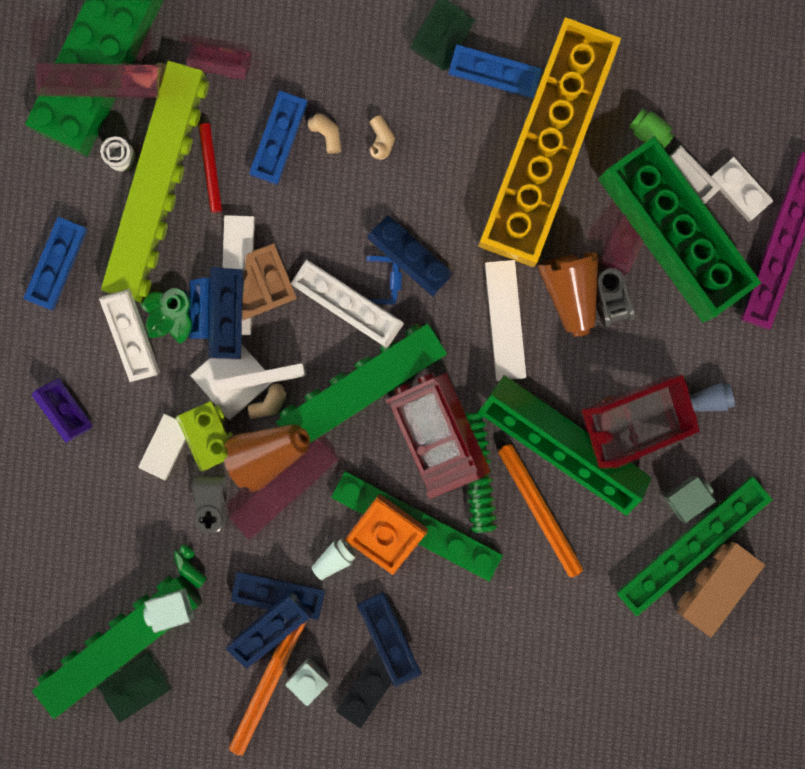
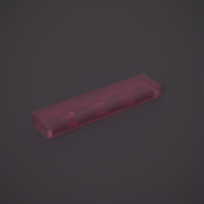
[35,63,160,98]
[230,438,338,540]

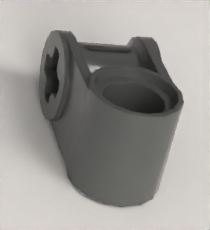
[597,268,635,328]
[193,476,227,534]

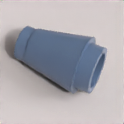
[689,382,735,412]

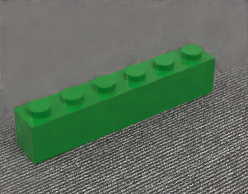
[276,323,447,444]
[478,375,652,516]
[32,575,202,720]

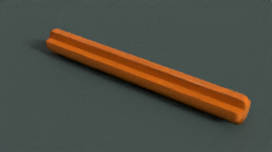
[498,444,583,577]
[229,622,305,756]

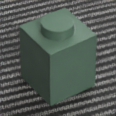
[663,476,715,523]

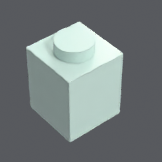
[143,588,194,633]
[286,657,330,706]

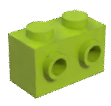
[176,401,233,472]

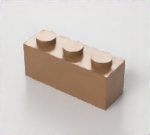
[676,541,765,638]

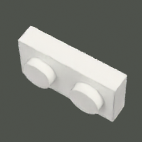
[711,157,773,222]

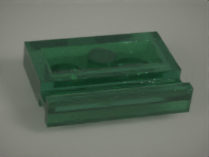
[408,0,476,71]
[96,652,172,723]

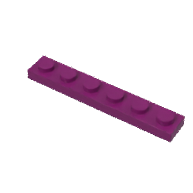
[740,152,805,330]

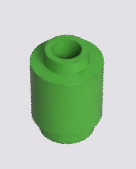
[629,108,674,149]

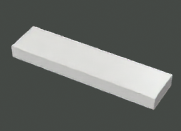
[223,215,255,335]
[291,259,404,348]
[485,260,526,381]

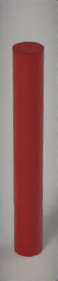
[199,123,222,213]

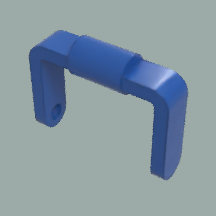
[366,256,402,305]

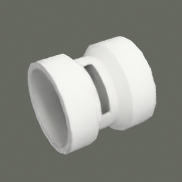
[100,136,136,172]

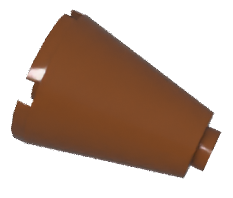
[537,252,598,337]
[224,424,310,492]

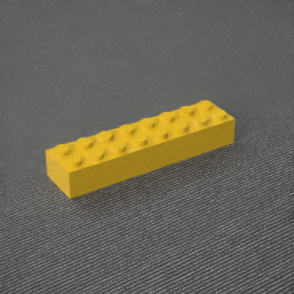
[478,17,621,267]

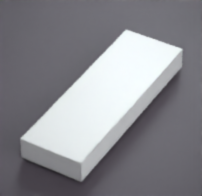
[99,289,160,382]
[213,363,306,393]

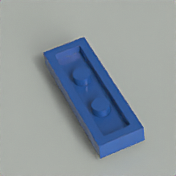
[448,44,542,99]
[249,90,308,186]
[23,217,88,311]

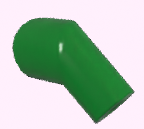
[173,544,207,588]

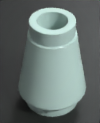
[311,538,357,580]

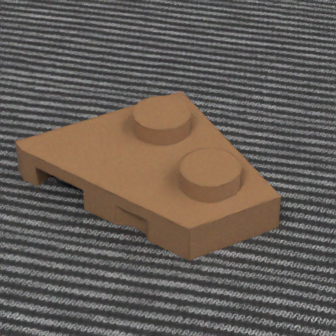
[242,243,297,321]

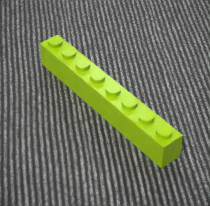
[101,61,209,303]

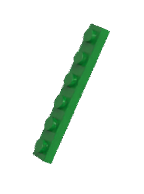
[331,471,503,582]
[615,477,773,617]

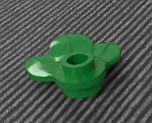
[141,288,192,344]

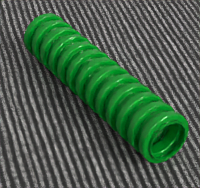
[465,412,497,533]

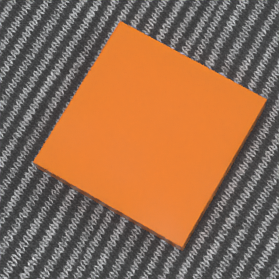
[344,494,428,575]

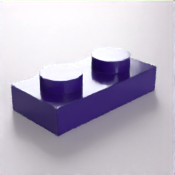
[31,378,93,443]

